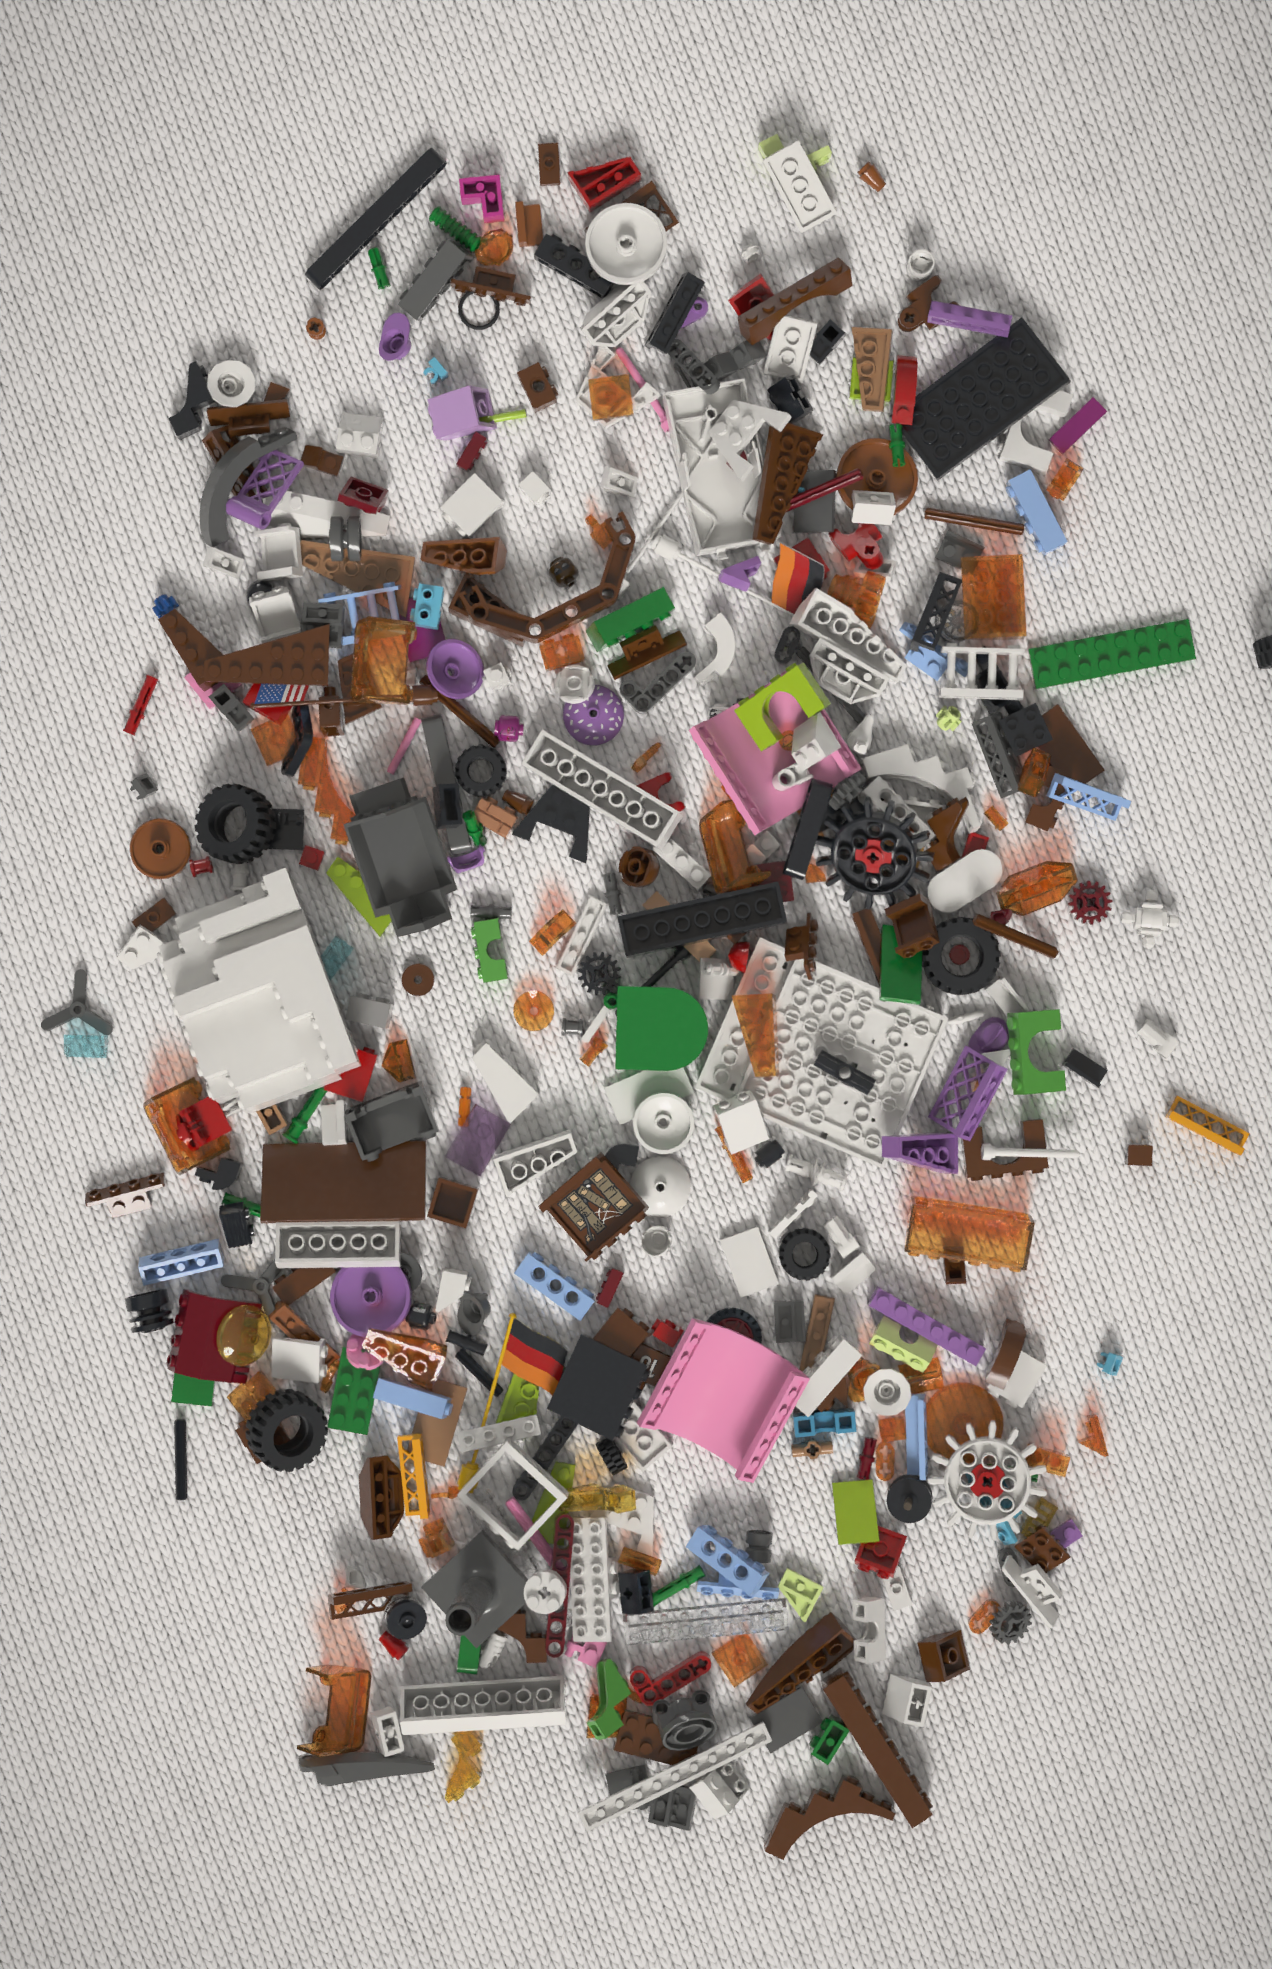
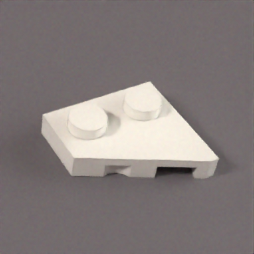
[116,925,167,970]

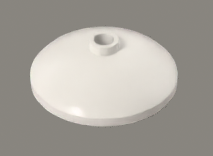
[633,1093,694,1154]
[630,1156,691,1217]

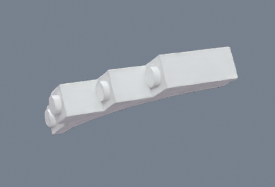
[859,744,982,833]

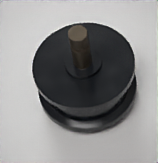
[886,1474,933,1523]

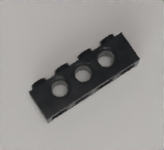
[534,234,614,299]

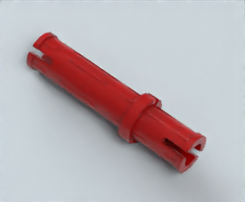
[123,675,159,736]

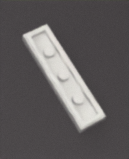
[555,895,608,977]

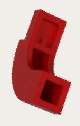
[891,355,918,425]

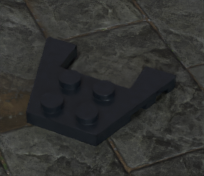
[512,785,590,864]

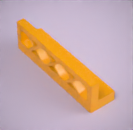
[1165,1095,1250,1156]
[397,1434,430,1519]

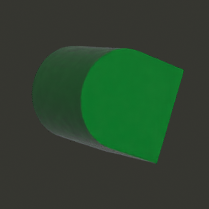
[615,986,708,1071]

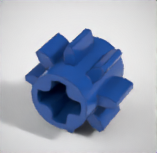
[152,594,179,618]

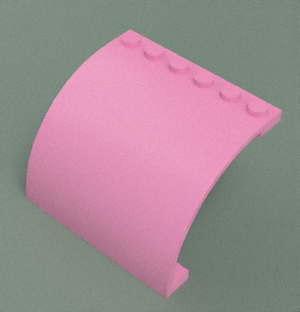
[689,670,862,835]
[637,1318,810,1483]

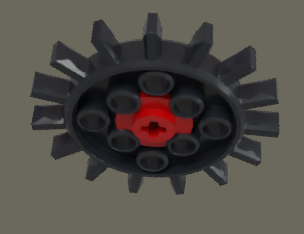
[815,797,935,909]

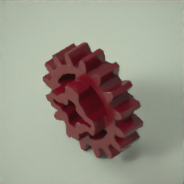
[1067,881,1113,925]

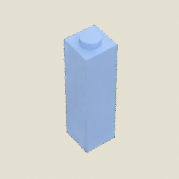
[373,1377,453,1419]

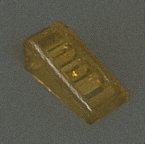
[1020,1497,1058,1537]

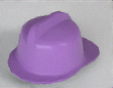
[378,313,411,361]
[968,1017,1009,1059]

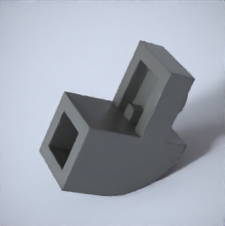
[209,684,254,732]

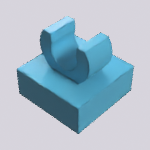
[423,357,449,384]
[1097,1352,1123,1376]

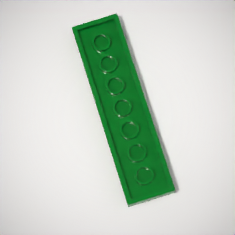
[1028,619,1196,690]

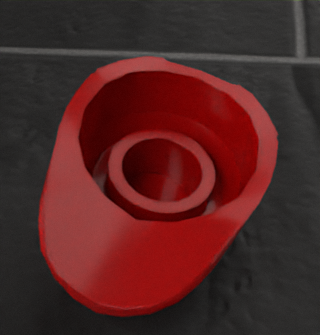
[728,941,750,973]

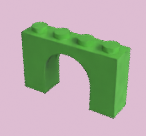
[1007,1009,1066,1095]

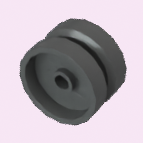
[329,516,362,561]

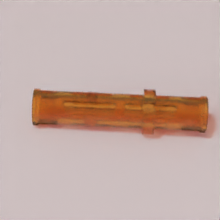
[715,1125,754,1183]

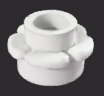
[741,244,760,263]

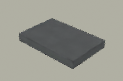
[794,470,836,533]
[749,1686,823,1754]

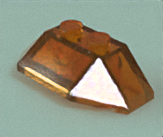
[996,861,1078,916]

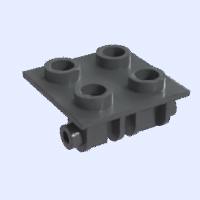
[605,1764,654,1810]

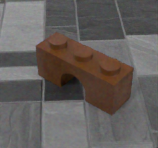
[1025,765,1072,832]

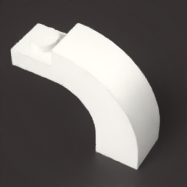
[694,612,735,685]

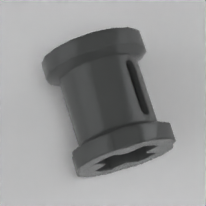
[561,1018,583,1037]

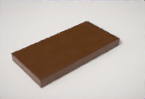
[1038,704,1105,789]

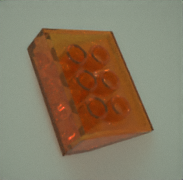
[961,554,1026,640]

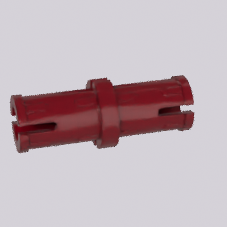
[856,1437,877,1480]

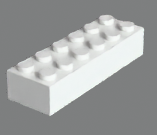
[275,1221,401,1268]

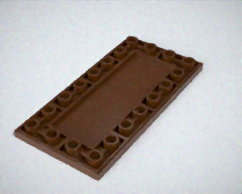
[260,1141,426,1223]

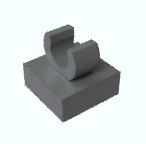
[130,773,159,800]

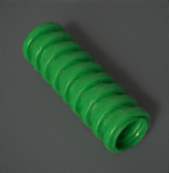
[429,206,482,252]

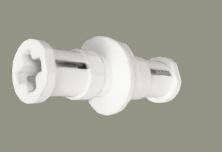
[785,1154,849,1192]

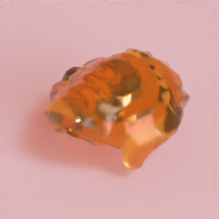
[475,228,513,266]

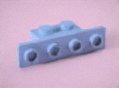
[899,622,968,681]
[697,1566,779,1601]

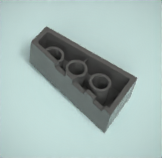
[398,239,475,321]

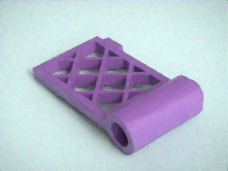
[226,450,304,530]

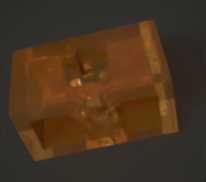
[539,633,585,672]

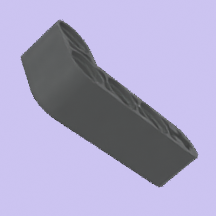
[619,652,696,714]

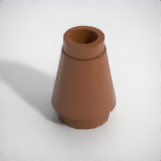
[857,161,886,192]

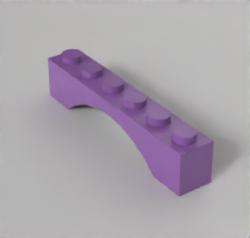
[867,1286,986,1366]

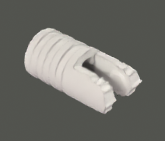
[479,1631,508,1668]

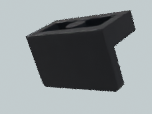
[1062,1048,1108,1088]

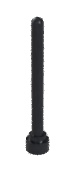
[615,946,692,1016]

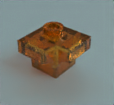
[418,1517,455,1558]

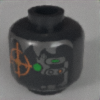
[405,1302,437,1330]

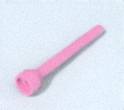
[616,347,669,433]

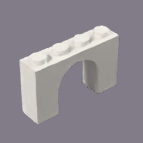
[997,390,1073,475]

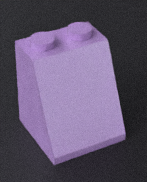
[427,385,497,441]

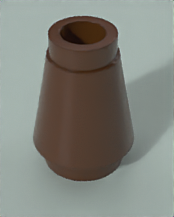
[502,789,534,815]

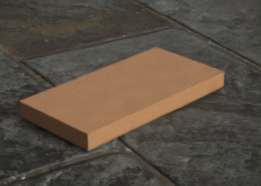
[406,1376,468,1467]

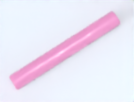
[387,717,421,775]

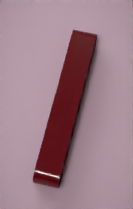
[544,1512,574,1658]

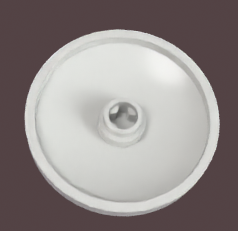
[585,203,667,285]

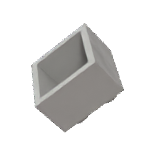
[345,993,394,1029]

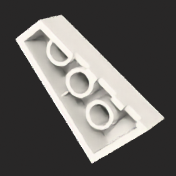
[493,1129,578,1198]

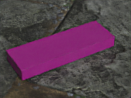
[1049,397,1107,455]

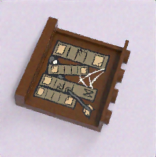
[538,1152,649,1262]

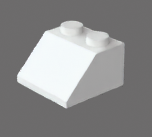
[336,412,384,458]
[791,712,841,772]
[435,1267,472,1312]

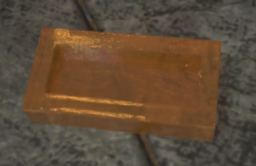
[618,1547,662,1576]

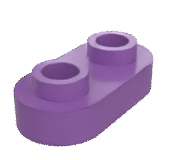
[680,297,708,329]

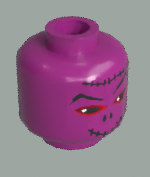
[494,715,524,742]

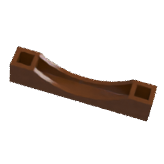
[738,257,853,345]

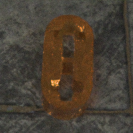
[875,1441,895,1481]
[968,1599,1001,1634]

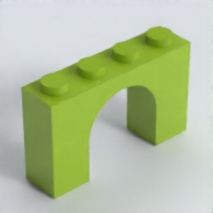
[734,663,831,751]

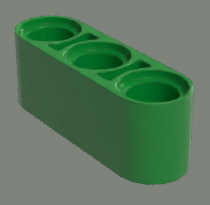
[457,1635,481,1675]

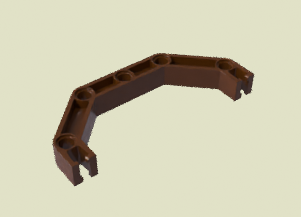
[459,511,636,644]

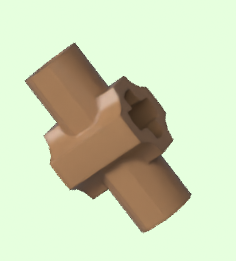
[791,1438,833,1459]

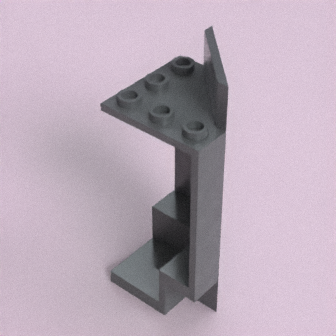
[343,777,458,937]

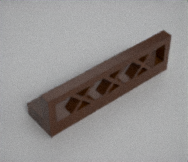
[202,425,268,501]
[851,909,881,988]
[328,1581,413,1620]

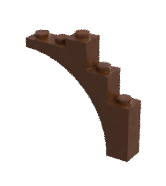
[764,1775,896,1860]

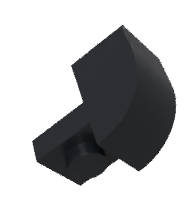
[810,319,847,365]
[605,1143,639,1170]
[195,1157,243,1190]

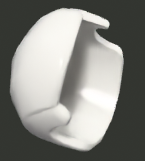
[641,1225,672,1257]

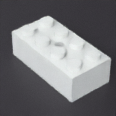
[796,1334,862,1417]

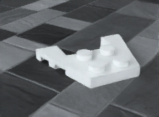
[575,346,661,429]
[708,400,792,482]
[589,1482,654,1561]

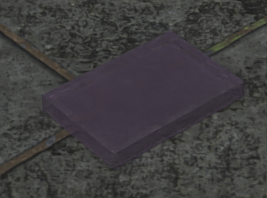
[445,1103,511,1177]

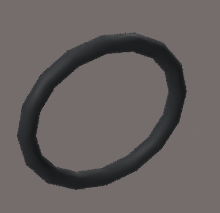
[458,291,500,330]

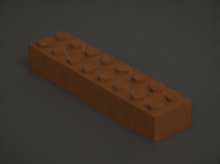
[821,1667,933,1828]

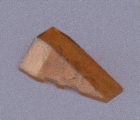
[362,1328,447,1391]

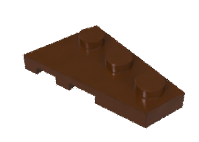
[337,652,383,725]

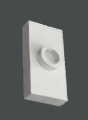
[581,1005,610,1043]
[882,1565,913,1611]

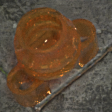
[827,570,886,629]

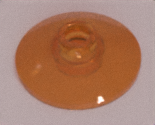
[513,991,554,1031]

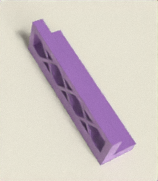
[928,301,1012,337]

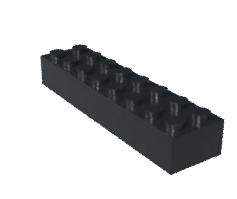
[617,882,787,958]

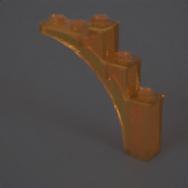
[298,737,356,846]

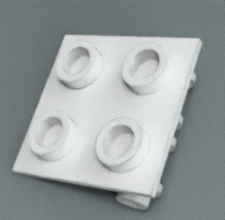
[698,958,741,1000]

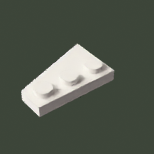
[768,1188,818,1239]

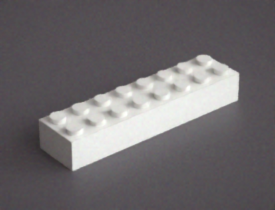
[521,730,683,850]
[400,1676,566,1735]

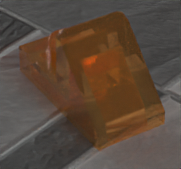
[1077,1414,1109,1457]

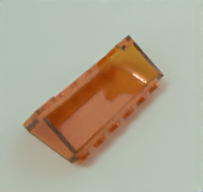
[904,1196,1035,1272]

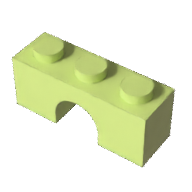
[869,1316,938,1373]

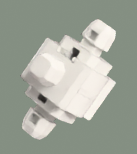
[1121,890,1179,948]

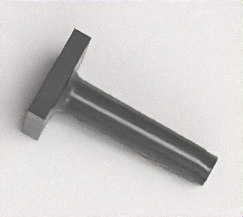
[421,1530,528,1648]

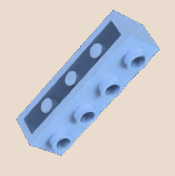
[1006,469,1068,556]

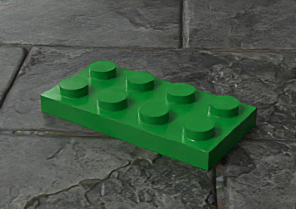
[327,1347,381,1435]

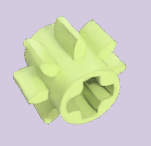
[936,705,962,731]

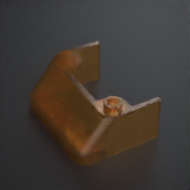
[699,800,771,894]
[297,1665,372,1757]

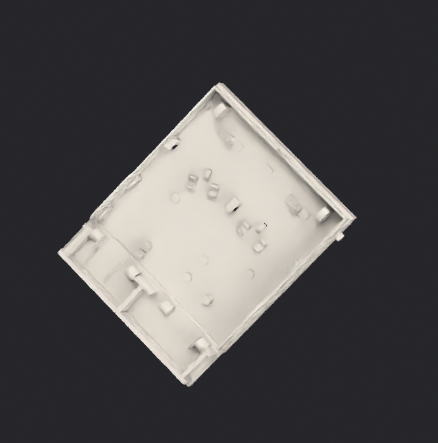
[695,937,949,1169]

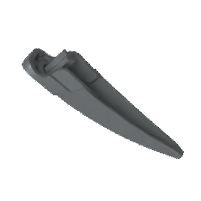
[298,1751,435,1786]

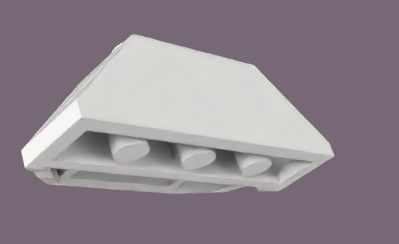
[580,281,652,347]
[809,638,890,704]

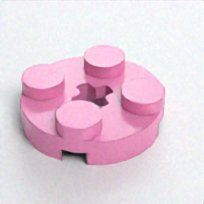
[346,1334,387,1370]

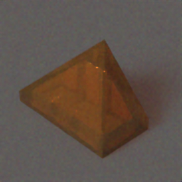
[381,1039,416,1082]

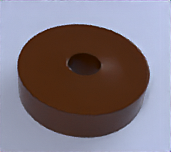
[402,964,435,996]

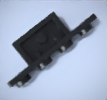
[975,646,1024,714]

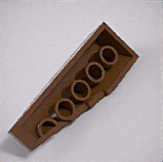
[746,1612,857,1714]

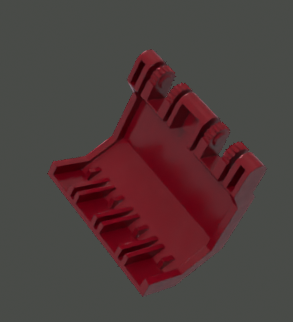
[167,1289,262,1384]

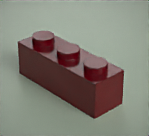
[456,432,488,473]
[596,1267,624,1308]

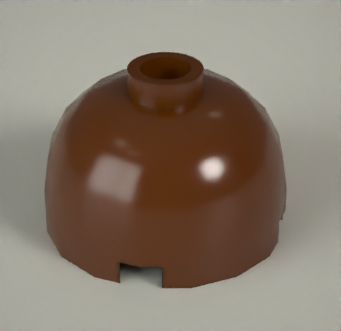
[619,846,660,888]

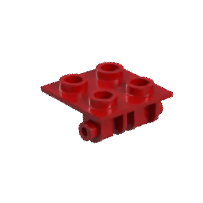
[179,1096,232,1148]

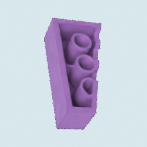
[882,1132,958,1174]

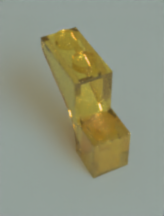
[559,1483,636,1513]
[445,1730,483,1803]

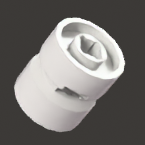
[906,249,935,282]

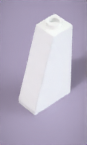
[472,1043,539,1123]

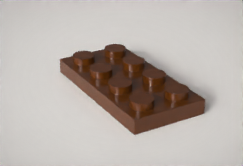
[613,1709,699,1765]

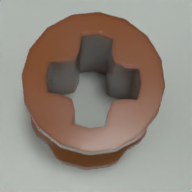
[306,317,326,340]

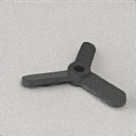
[41,969,113,1035]
[221,1259,283,1324]

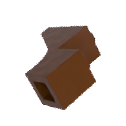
[925,797,969,872]
[498,1608,548,1663]

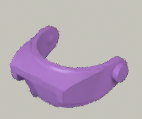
[447,845,485,873]

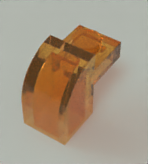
[1046,458,1084,501]
[529,909,577,956]

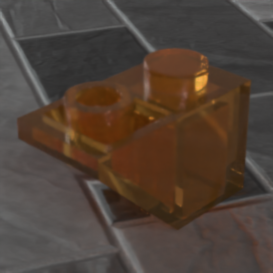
[1025,1443,1070,1477]

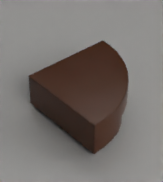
[264,382,290,401]

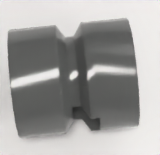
[745,1530,773,1563]

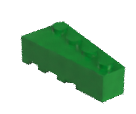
[586,587,675,652]

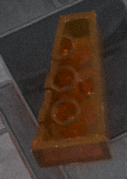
[732,993,779,1078]

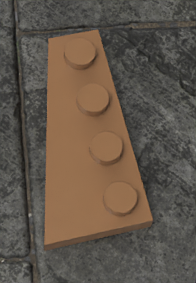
[851,327,893,412]

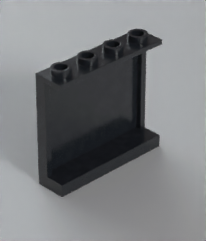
[547,1333,651,1441]

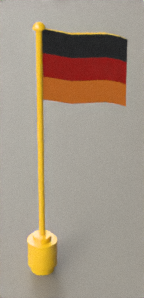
[457,1313,568,1493]

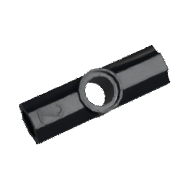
[813,1050,876,1095]

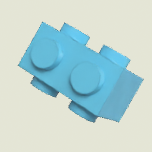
[410,583,444,630]

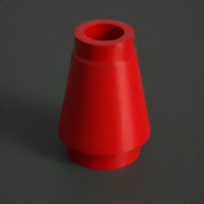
[378,1630,409,1660]

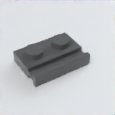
[935,530,985,575]
[774,1300,806,1343]

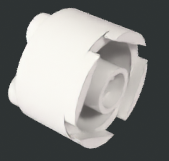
[524,1569,567,1614]

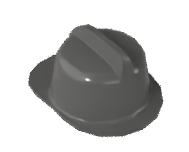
[457,1293,491,1336]

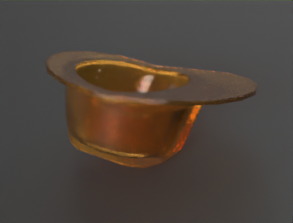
[848,1356,881,1402]

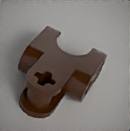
[898,275,960,332]

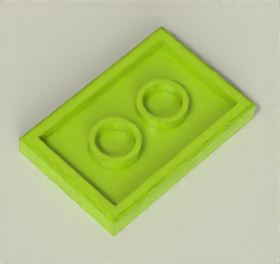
[832,1479,879,1545]

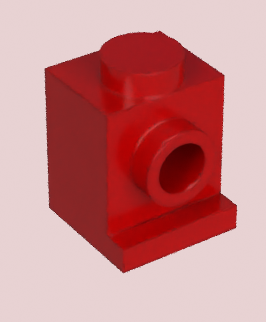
[651,1318,684,1348]

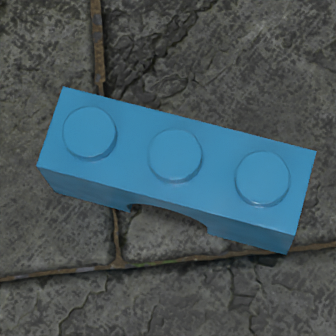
[792,1408,857,1438]

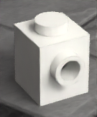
[481,662,512,692]

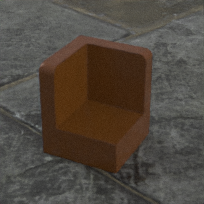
[1125,1144,1153,1166]

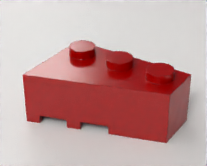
[567,157,641,213]

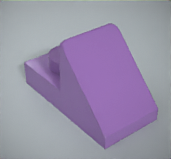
[718,556,761,592]

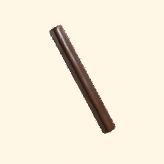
[924,507,1025,535]
[419,675,500,748]
[972,914,1059,959]

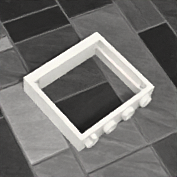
[457,1437,569,1550]

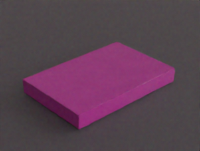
[399,594,446,663]

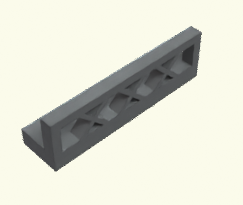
[971,712,1030,799]

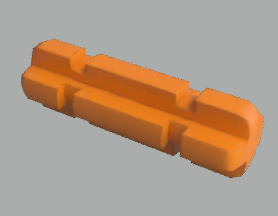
[458,1087,471,1127]

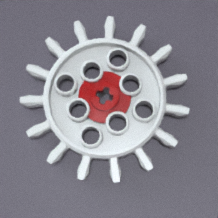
[928,1420,1047,1541]

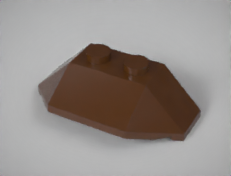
[359,1455,404,1540]

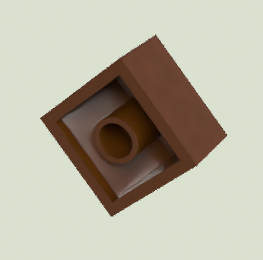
[917,1630,970,1682]

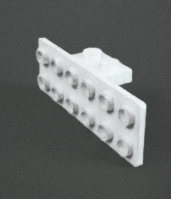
[568,1517,620,1642]

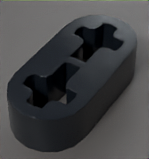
[774,626,801,664]

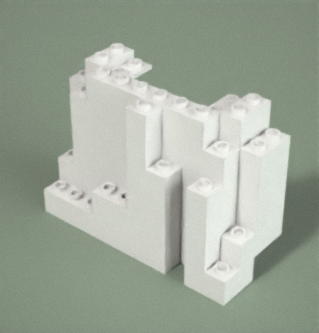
[157,868,361,1114]

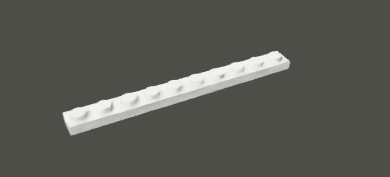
[578,1721,772,1832]

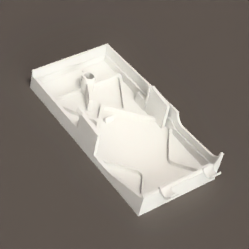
[662,378,781,560]

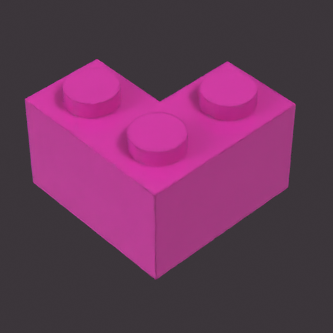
[459,175,505,223]

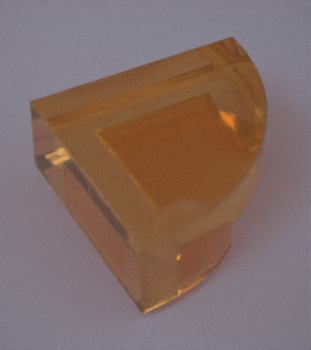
[805,863,826,883]

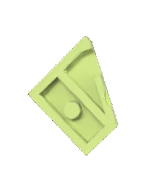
[778,1568,824,1622]

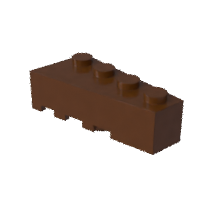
[448,572,531,647]
[158,609,223,692]

